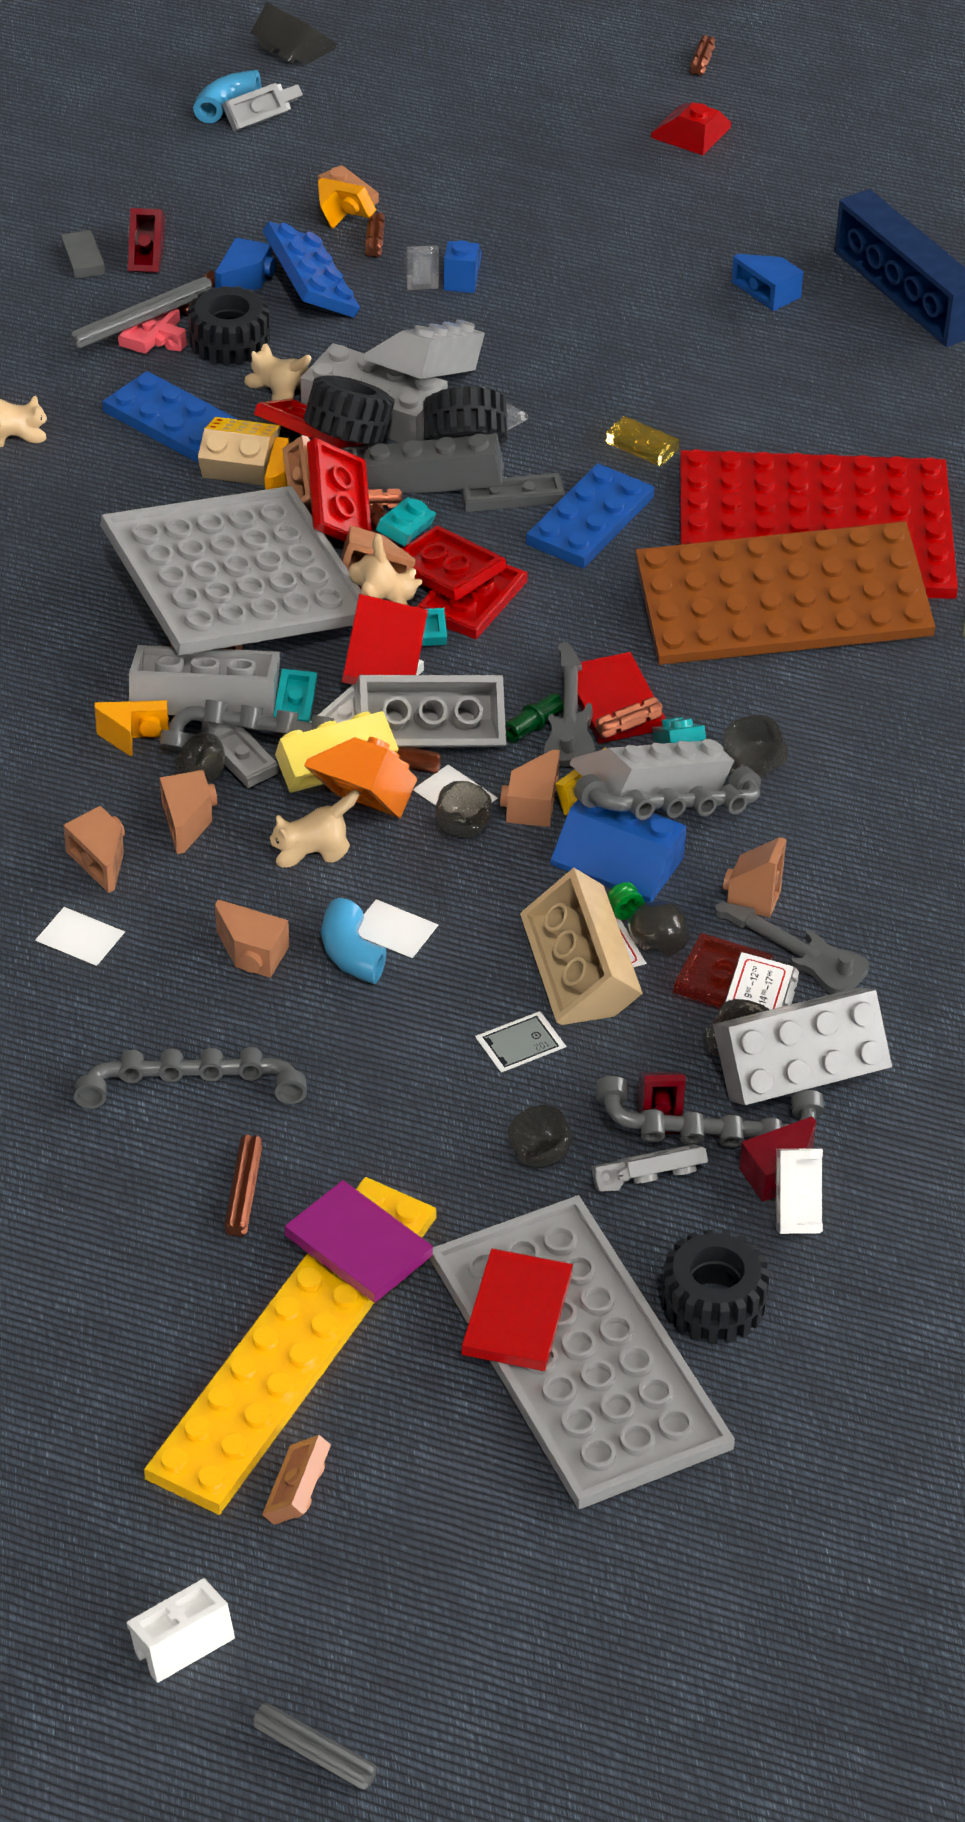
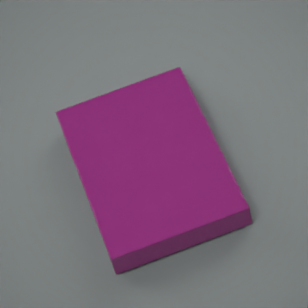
[284,1180,433,1303]

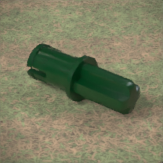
[505,693,563,743]

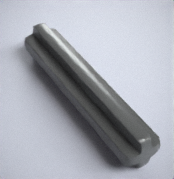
[253,1703,377,1789]

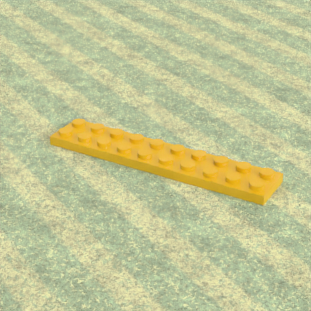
[144,1177,436,1515]

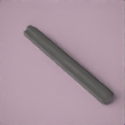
[70,277,212,349]

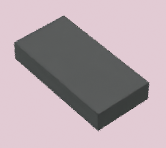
[61,230,105,279]

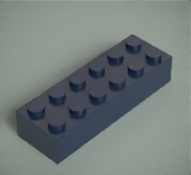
[834,189,965,347]

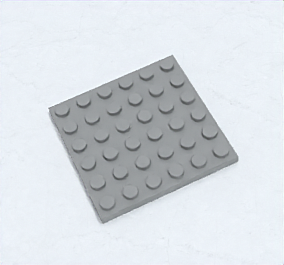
[100,486,361,655]

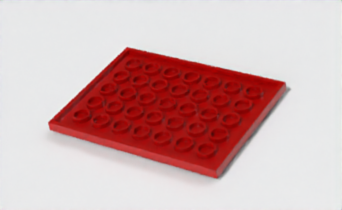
[680,450,958,599]

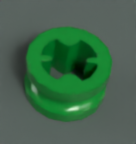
[607,882,644,920]

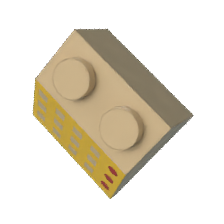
[198,417,281,486]

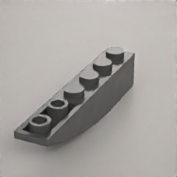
[341,433,504,493]

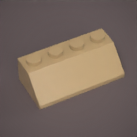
[520,867,643,1025]

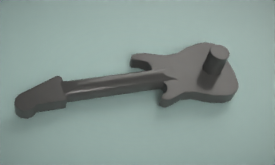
[543,642,596,767]
[715,902,869,994]

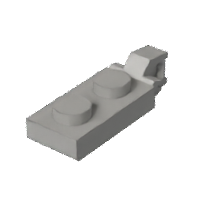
[222,83,303,132]
[201,721,278,788]
[591,1144,708,1191]

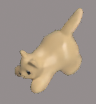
[244,344,311,401]
[0,396,47,447]
[349,534,422,605]
[269,790,359,868]

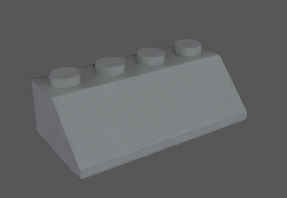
[364,320,485,379]
[129,645,280,717]
[354,675,506,747]
[570,739,735,796]

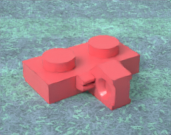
[118,309,188,354]

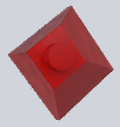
[651,102,731,155]

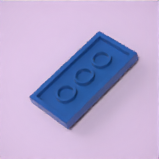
[262,221,360,318]
[102,371,239,463]
[526,463,655,569]

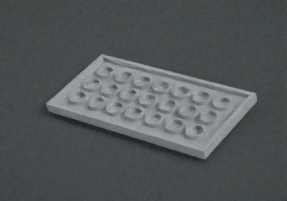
[430,1195,735,1510]

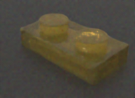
[606,416,679,466]

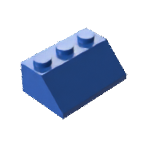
[551,799,686,904]

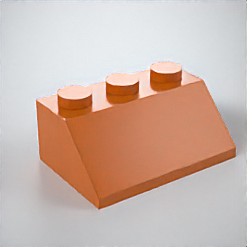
[304,736,417,819]

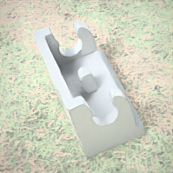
[776,1149,823,1234]
[126,1578,235,1683]

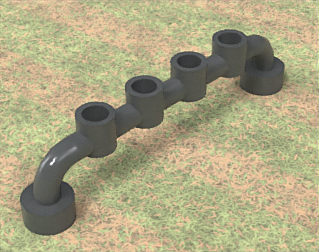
[159,700,334,749]
[574,766,761,820]
[74,1047,307,1109]
[595,1076,824,1148]

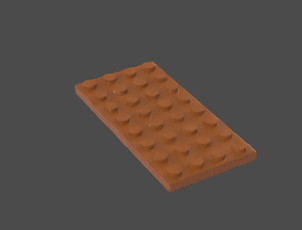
[635,522,936,665]

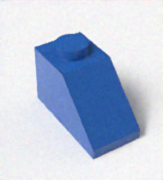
[215,238,276,290]
[444,240,482,293]
[731,254,804,311]

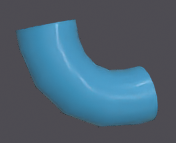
[193,70,262,123]
[320,898,387,984]

